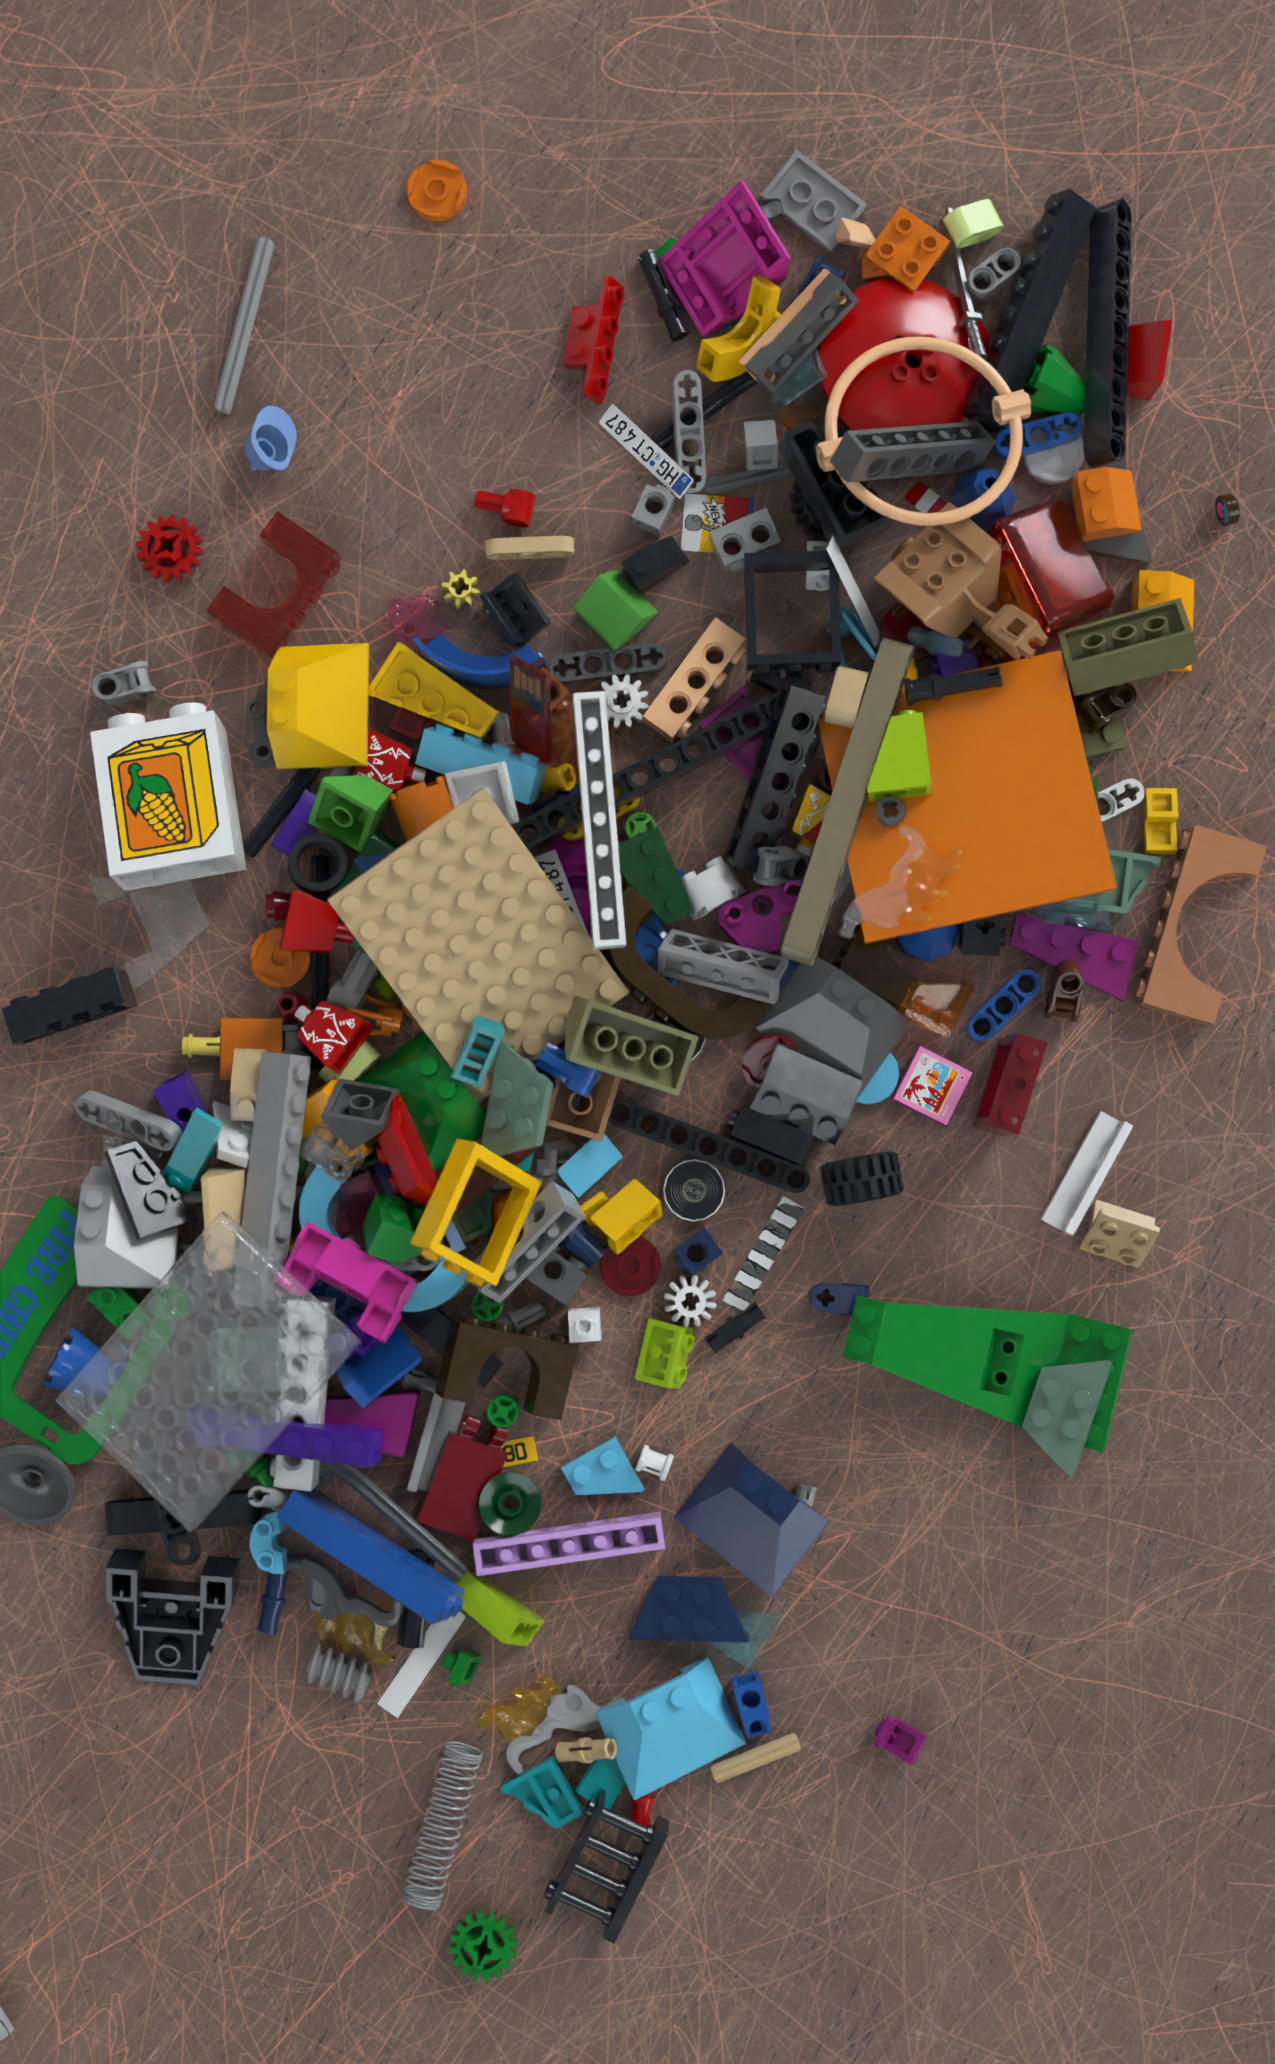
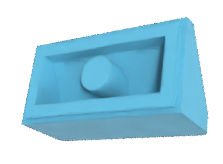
[556,1134,623,1199]

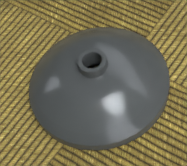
[0,1445,76,1525]

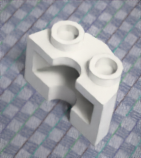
[680,856,747,922]

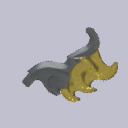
[287,1556,404,1665]

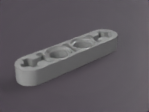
[671,370,706,494]
[74,1090,182,1151]

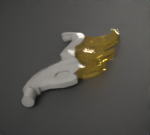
[480,1676,620,1774]

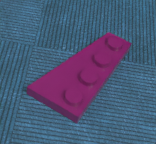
[1009,914,1138,1002]

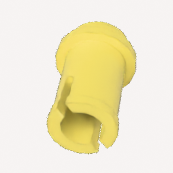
[182,1034,221,1058]

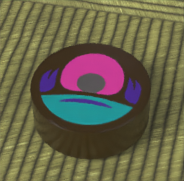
[1215,493,1240,526]

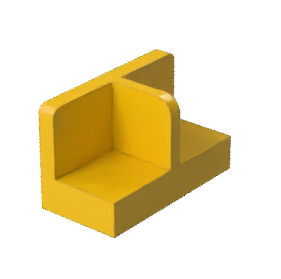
[591,1179,663,1255]

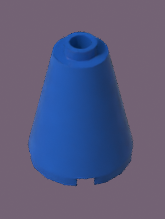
[41,1328,125,1400]

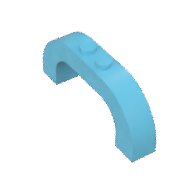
[299,1163,468,1312]

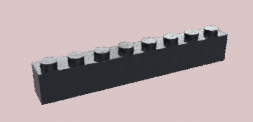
[963,188,1096,432]

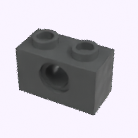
[526,1246,588,1306]

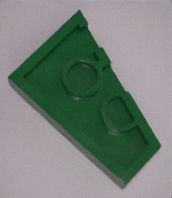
[618,827,694,925]

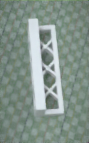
[1040,1111,1133,1235]

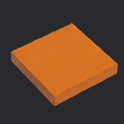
[220,1018,284,1080]

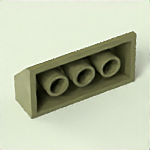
[1057,598,1199,696]
[565,995,699,1096]

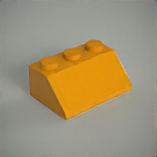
[1131,570,1194,672]

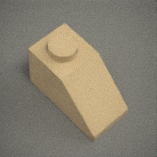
[230,1048,266,1121]

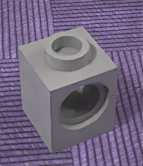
[744,420,778,470]
[631,484,675,537]

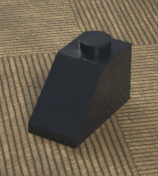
[621,536,689,595]

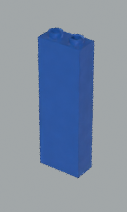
[277,1488,466,1624]

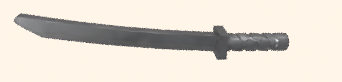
[945,207,987,360]

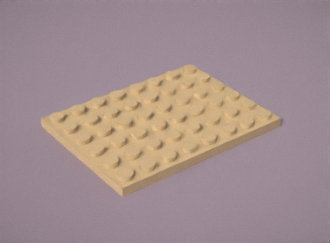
[327,788,629,1102]

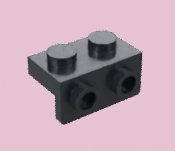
[479,573,551,646]

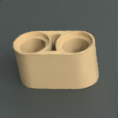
[824,666,870,729]

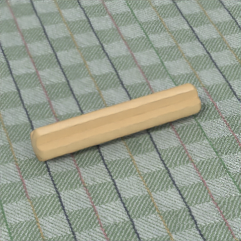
[711,1733,801,1783]

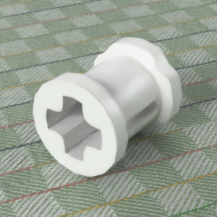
[635,1444,674,1481]

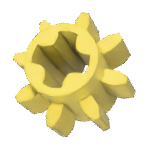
[442,569,480,610]

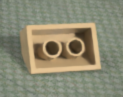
[201,1164,248,1271]

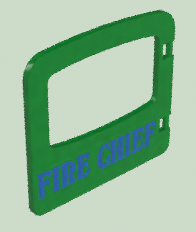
[0,1196,192,1464]

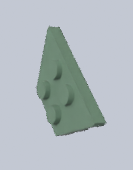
[1062,849,1161,915]
[481,1041,554,1156]
[1022,1360,1113,1477]

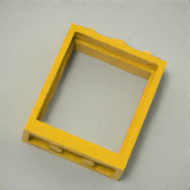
[410,1139,542,1287]

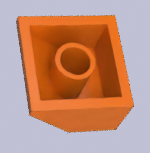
[1070,467,1142,542]

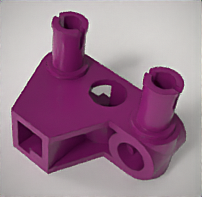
[717,880,803,954]

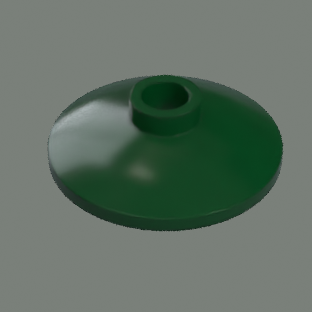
[479,1472,542,1536]

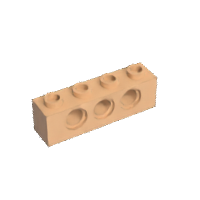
[643,617,746,743]

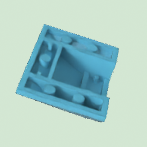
[595,1656,747,1801]

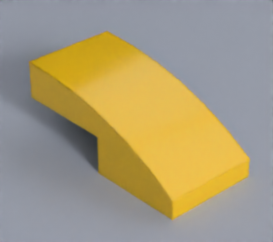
[1144,788,1179,855]

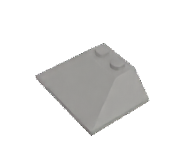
[74,1166,183,1289]

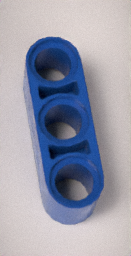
[964,970,1041,1042]

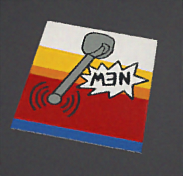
[681,493,755,554]

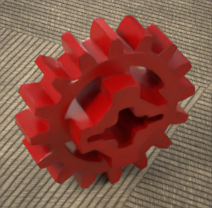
[135,514,204,583]

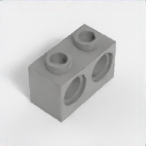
[709,508,781,573]

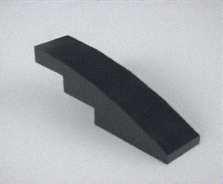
[400,1307,504,1388]

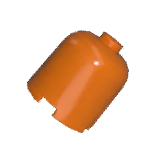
[390,776,453,841]

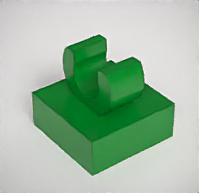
[441,1650,483,1686]

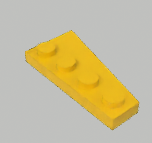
[369,642,501,738]

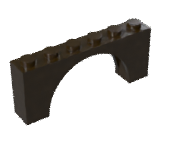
[833,922,917,1009]

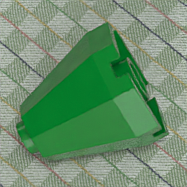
[1024,344,1085,416]

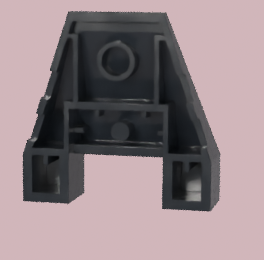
[106,1548,239,1685]

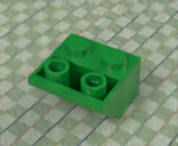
[363,1192,441,1263]

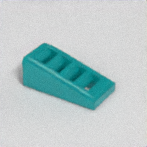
[451,1015,505,1088]

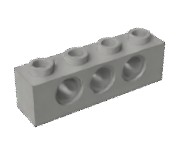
[474,1181,585,1303]

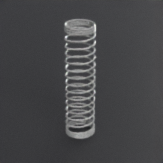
[401,1741,483,1910]

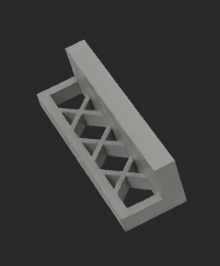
[657,929,789,1004]
[407,1388,466,1492]

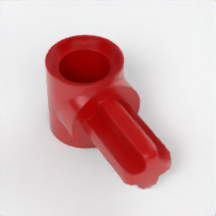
[474,489,536,528]

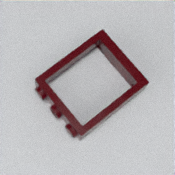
[973,1033,1048,1136]

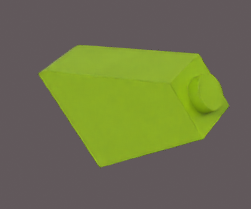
[867,710,932,802]
[454,1571,545,1647]

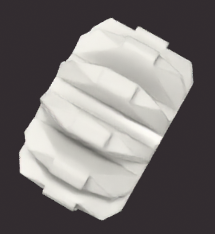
[664,1274,717,1328]

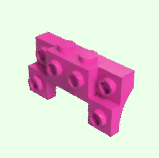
[276,1221,417,1344]

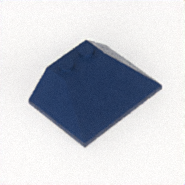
[674,1443,830,1597]

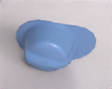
[244,406,297,471]

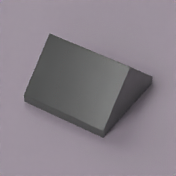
[322,1078,400,1150]

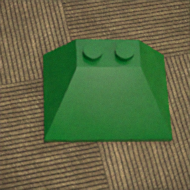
[358,1031,487,1173]

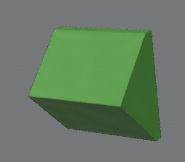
[573,570,659,652]

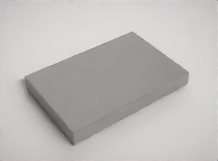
[759,150,868,255]

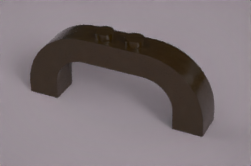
[605,885,773,1040]

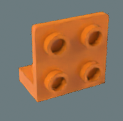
[865,206,951,292]

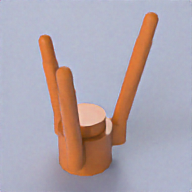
[346,993,404,1037]

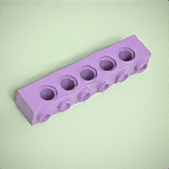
[473,1511,665,1576]

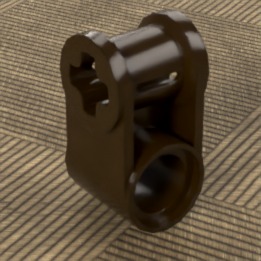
[1074,682,1137,736]

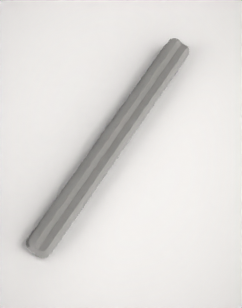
[214,237,274,414]

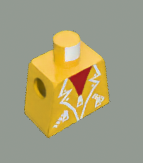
[790,784,831,858]

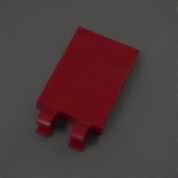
[415,1413,509,1541]

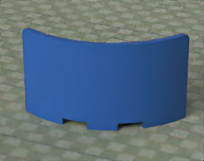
[412,633,547,689]
[301,1282,421,1408]

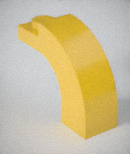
[696,275,781,382]

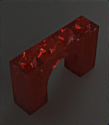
[206,511,341,659]

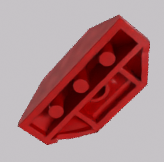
[375,1094,438,1207]

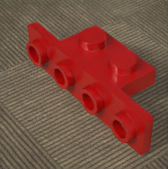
[562,276,624,404]

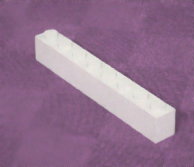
[573,691,626,950]

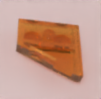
[898,982,975,1039]

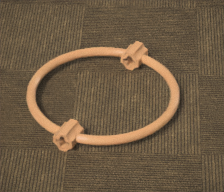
[816,336,1031,526]

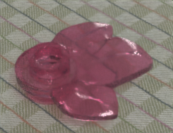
[387,594,447,648]

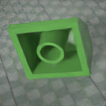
[308,775,393,853]

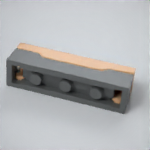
[738,268,859,394]

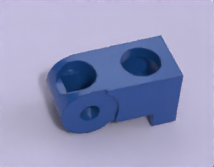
[731,1671,772,1739]

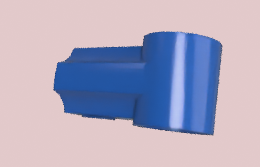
[535,1042,602,1098]

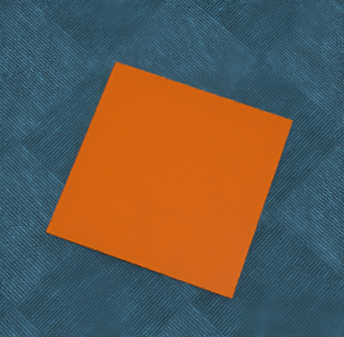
[818,650,1117,944]

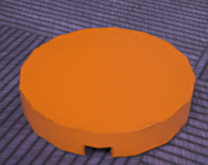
[406,159,468,223]
[249,927,311,989]

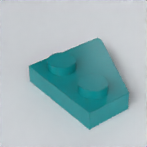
[500,1756,584,1829]

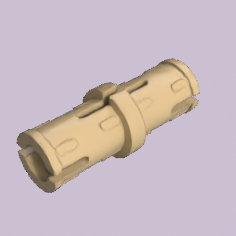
[555,1737,617,1764]

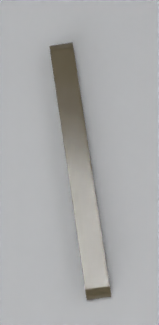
[781,638,915,966]

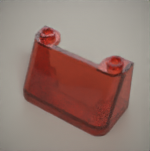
[989,497,1114,639]

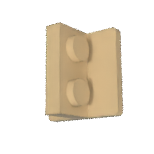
[1080,1199,1160,1267]

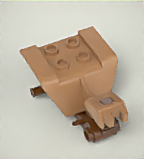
[874,502,1048,665]

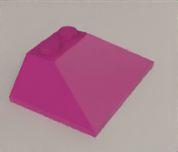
[658,181,791,337]

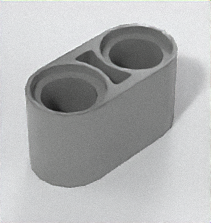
[967,248,1020,304]

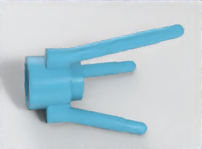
[826,605,881,667]

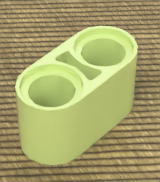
[943,199,1004,249]
[318,1040,381,1083]

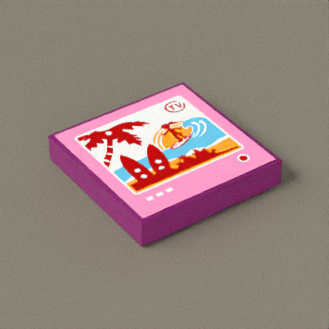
[891,1044,975,1127]

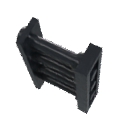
[543,1789,669,1944]

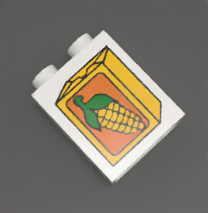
[90,703,247,891]

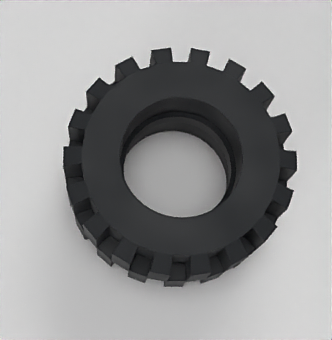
[820,1151,904,1206]

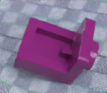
[873,1716,928,1765]

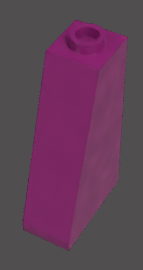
[293,1391,420,1457]

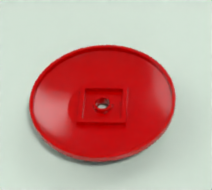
[818,277,990,431]

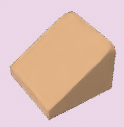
[835,218,875,249]

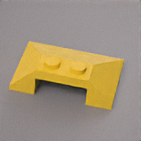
[267,643,369,769]

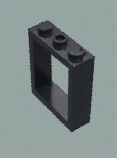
[743,550,842,675]

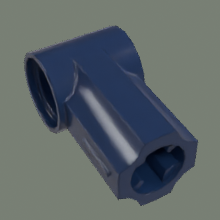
[557,1220,607,1268]

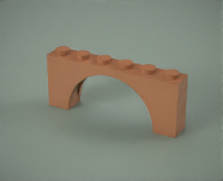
[1135,825,1267,1026]

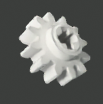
[601,674,649,730]

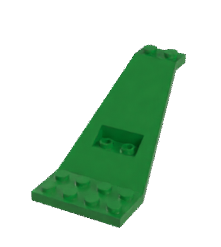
[842,1295,1134,1453]

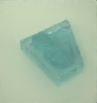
[1036,901,1114,931]

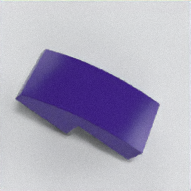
[270,789,318,856]

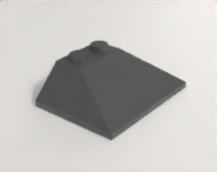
[756,956,910,1099]

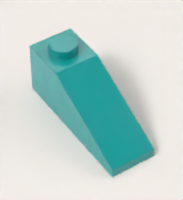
[163,1108,224,1195]

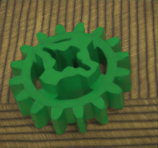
[449,1908,518,1982]

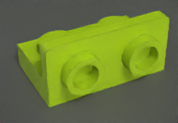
[635,1318,694,1389]

